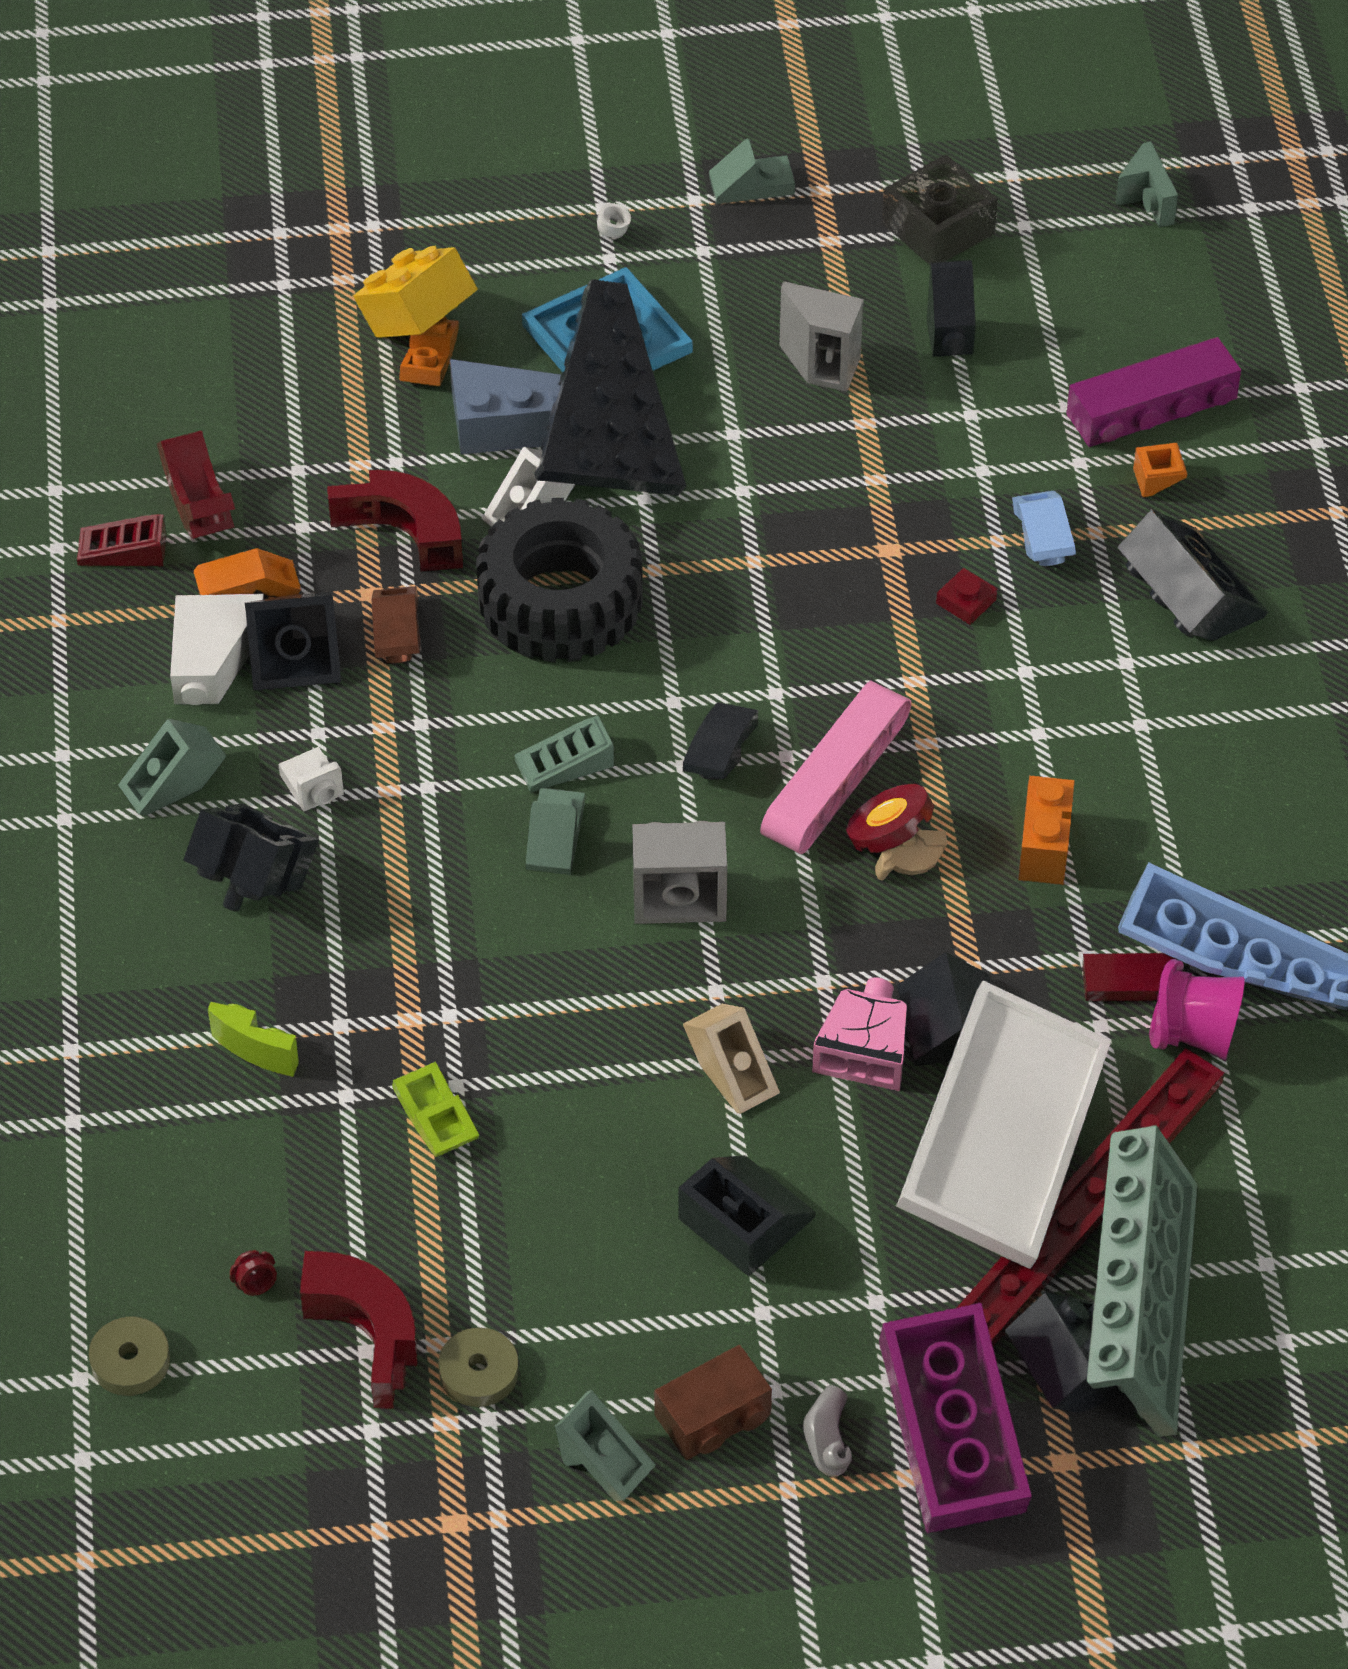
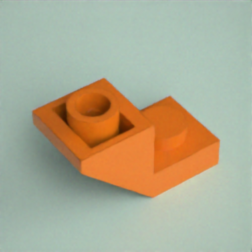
[194,548,301,597]

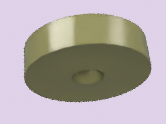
[89,1317,170,1396]
[438,1328,519,1407]

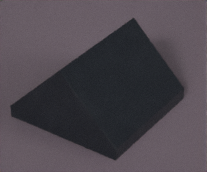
[897,952,991,1066]

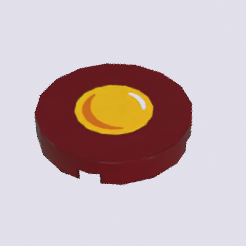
[846,784,934,853]

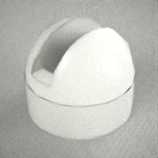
[597,204,631,239]

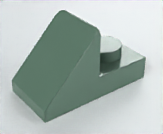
[709,139,795,204]
[1116,142,1178,227]
[526,788,585,875]
[555,1390,655,1501]

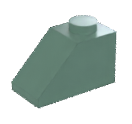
[118,719,226,816]

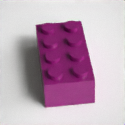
[879,1303,1032,1533]

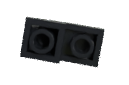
[683,702,758,780]

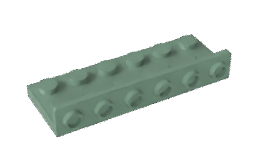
[1087,1125,1197,1437]

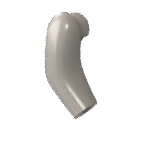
[803,1385,852,1477]

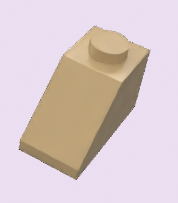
[683,1003,780,1114]

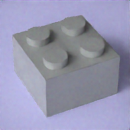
[632,821,727,924]

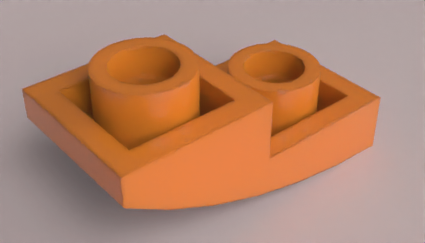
[400,317,459,386]

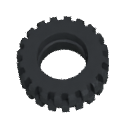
[476,497,643,663]

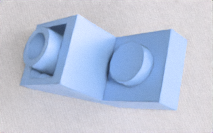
[1012,490,1076,566]

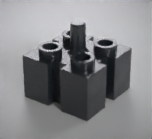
[183,803,319,911]

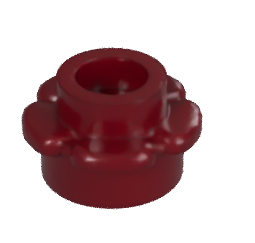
[229,1250,277,1296]

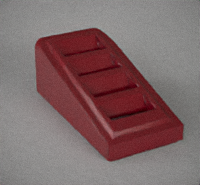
[77,514,167,566]

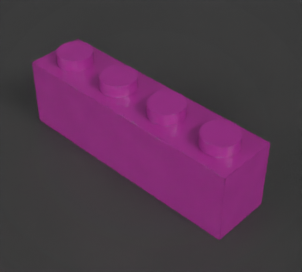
[1066,337,1241,447]

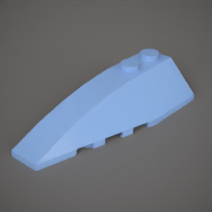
[1118,862,1348,1010]

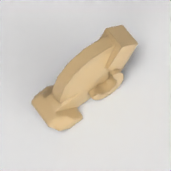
[875,827,947,881]

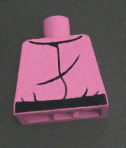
[812,978,907,1091]

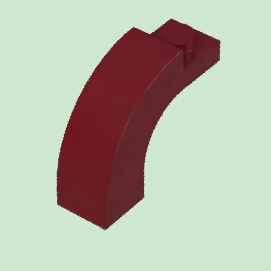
[156,430,235,539]
[327,470,463,572]
[300,1251,417,1409]

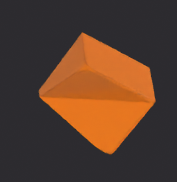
[1133,443,1187,498]

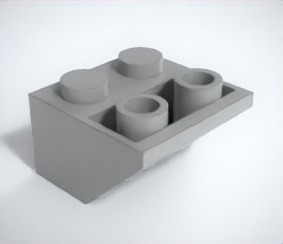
[779,281,864,392]

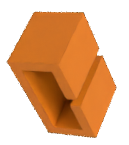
[1018,775,1075,885]

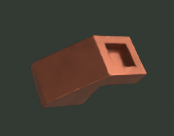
[371,586,421,663]

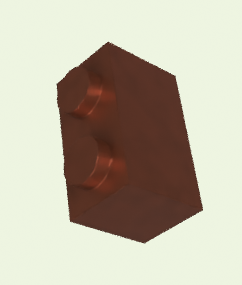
[654,1344,772,1460]

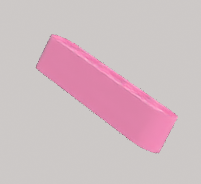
[760,681,912,855]

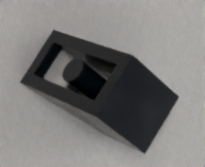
[926,260,976,357]

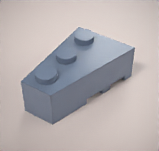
[450,359,561,454]

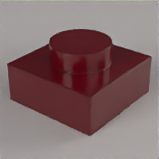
[936,568,998,625]

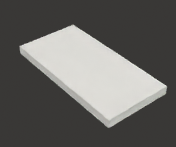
[896,981,1111,1269]

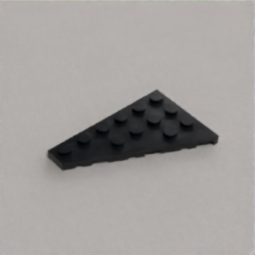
[534,279,687,496]

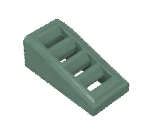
[515,716,614,793]

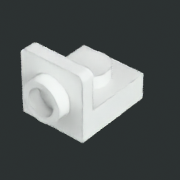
[279,747,344,812]

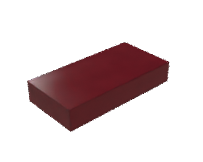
[1082,953,1177,1001]

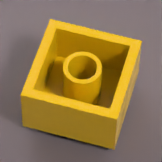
[353,246,478,338]

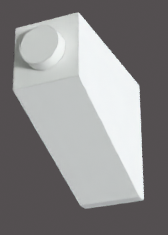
[170,594,264,705]

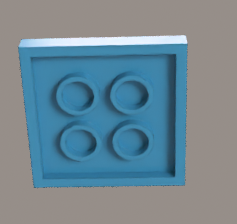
[522,267,693,372]

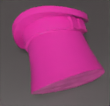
[1149,959,1245,1062]

